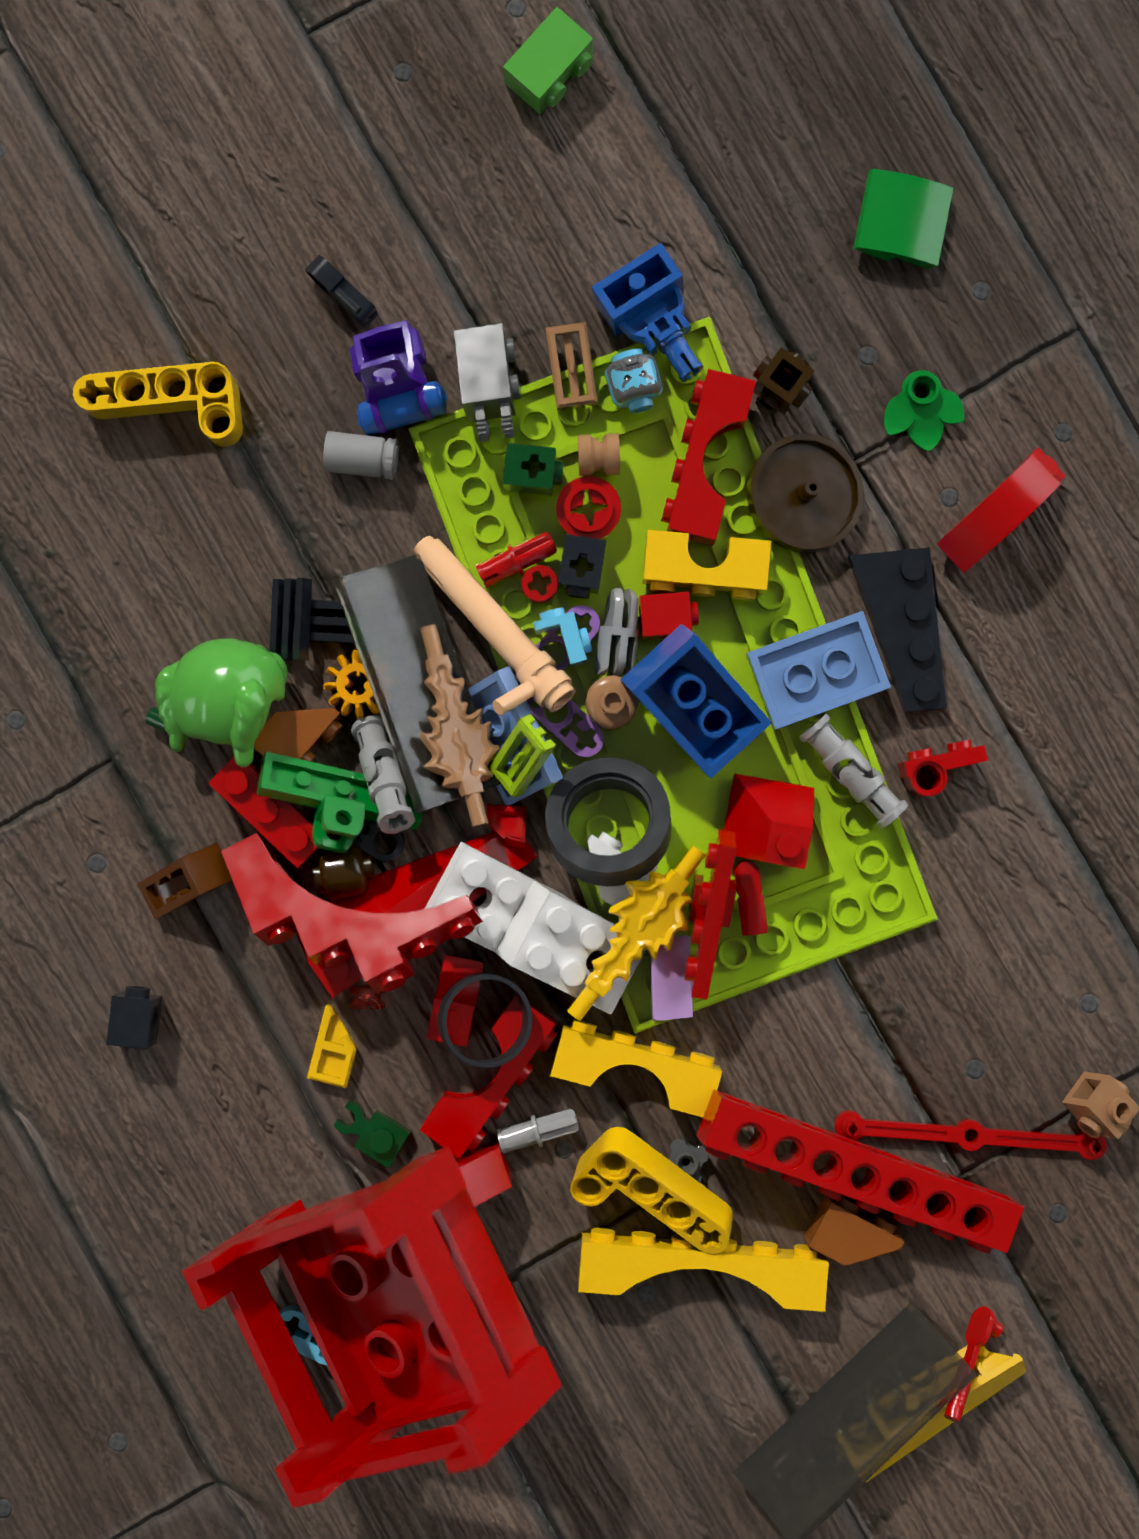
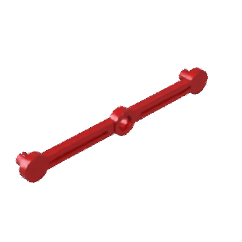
[834,1110,1107,1160]

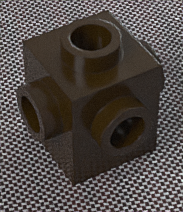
[752,347,815,415]

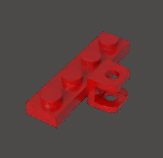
[684,829,737,1000]

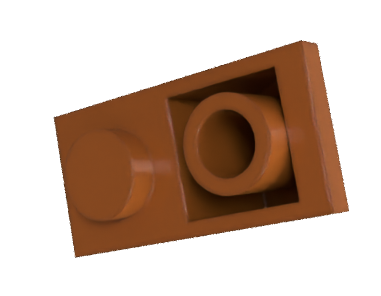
[254,708,344,762]
[803,1196,905,1266]

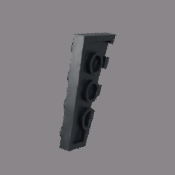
[847,547,947,713]

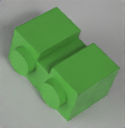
[503,7,594,114]

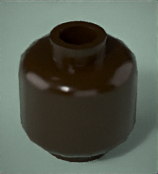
[313,844,376,901]

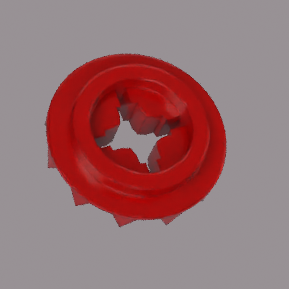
[556,476,621,539]

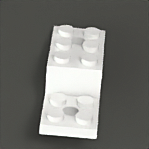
[425,842,646,1015]

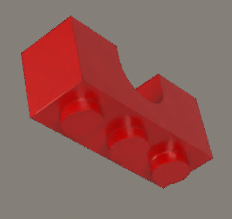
[209,756,333,868]

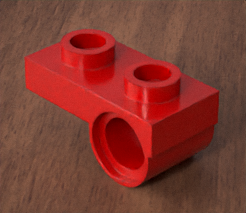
[897,739,988,796]

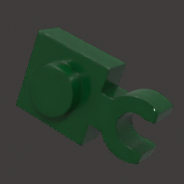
[334,1101,411,1168]

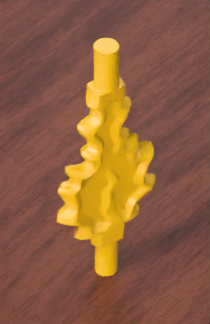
[567,845,706,1021]

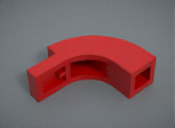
[936,447,1066,573]

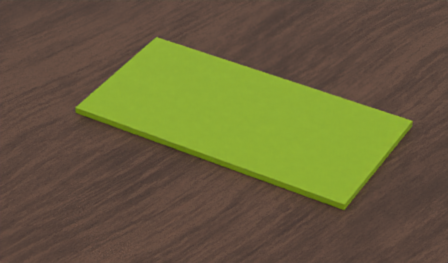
[409,316,938,1034]

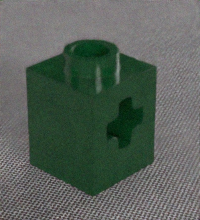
[503,443,564,496]

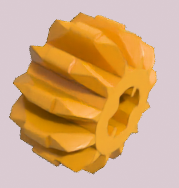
[323,650,394,719]

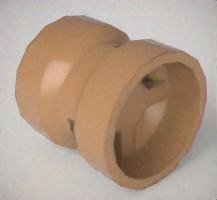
[578,433,620,476]

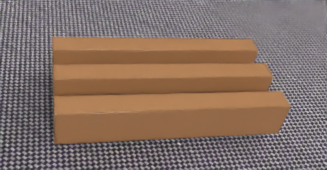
[546,322,597,411]

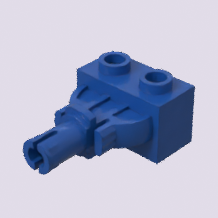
[591,243,704,382]

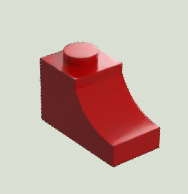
[426,954,485,1047]

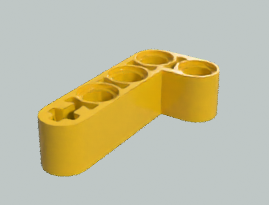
[73,362,243,447]
[570,1127,733,1254]

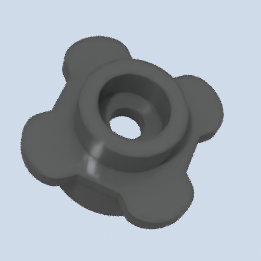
[669,1138,709,1182]

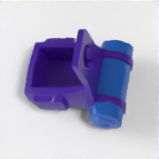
[350,320,448,436]

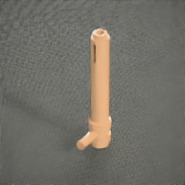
[413,536,575,715]

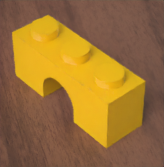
[642,530,771,601]

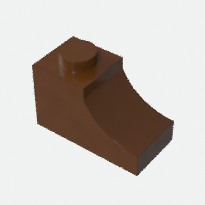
[137,842,232,920]

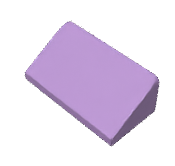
[650,935,693,1021]

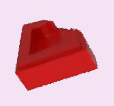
[486,804,527,849]

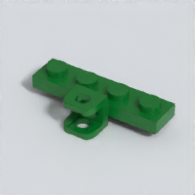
[257,752,424,853]

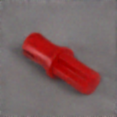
[475,532,557,588]

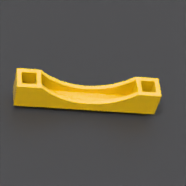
[578,1228,829,1312]

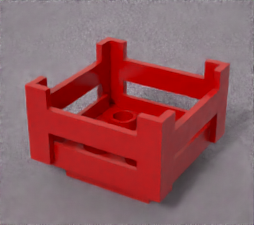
[182,1147,562,1508]

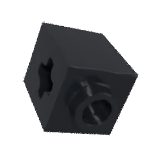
[558,534,606,599]
[106,986,162,1049]

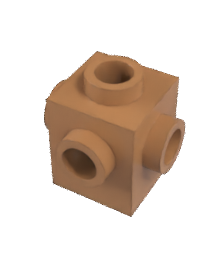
[1062,1071,1139,1140]

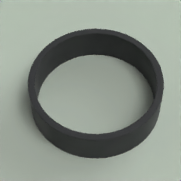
[438,973,533,1068]

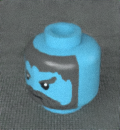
[605,349,663,413]

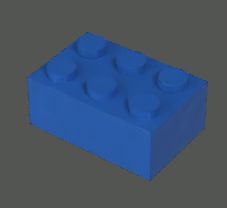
[620,624,772,779]

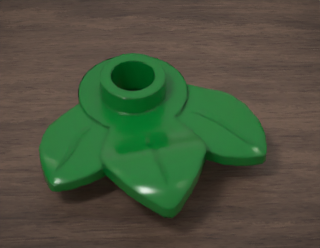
[883,370,964,452]

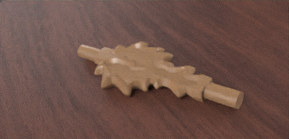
[419,624,500,827]

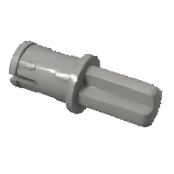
[496,1109,579,1154]

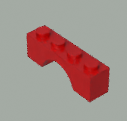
[661,369,756,546]
[420,994,557,1159]

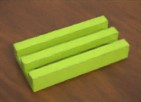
[489,714,556,798]

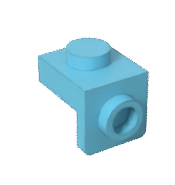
[533,608,592,667]

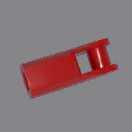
[734,860,768,936]

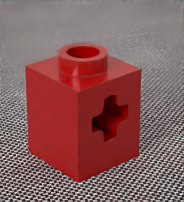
[638,591,699,641]

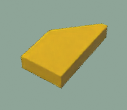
[307,1004,358,1088]

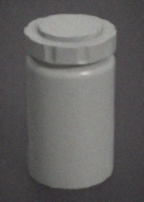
[323,431,399,480]

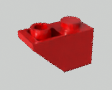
[454,1141,513,1207]

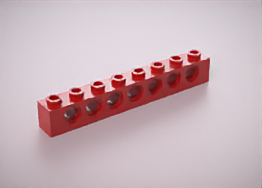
[696,1089,1024,1254]

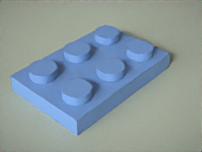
[746,611,891,730]
[462,666,563,805]

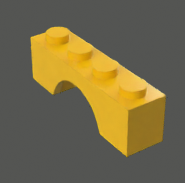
[551,1020,722,1117]

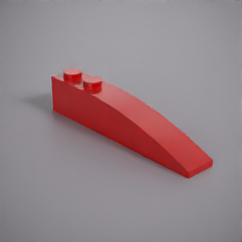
[295,832,538,998]

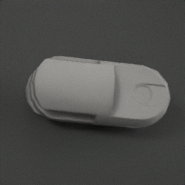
[595,588,640,677]

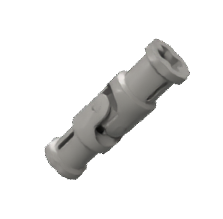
[799,714,909,829]
[351,715,415,834]

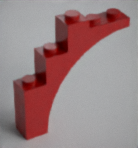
[221,833,483,993]

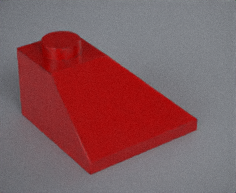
[723,773,814,869]

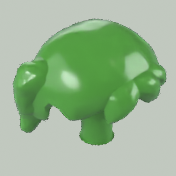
[155,638,287,767]

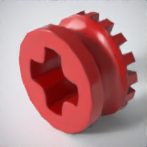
[521,565,558,604]

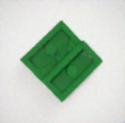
[853,169,953,269]

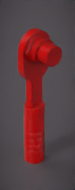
[944,1306,1003,1423]

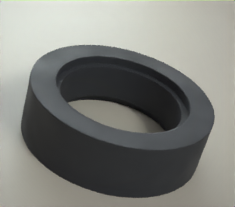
[545,757,671,887]

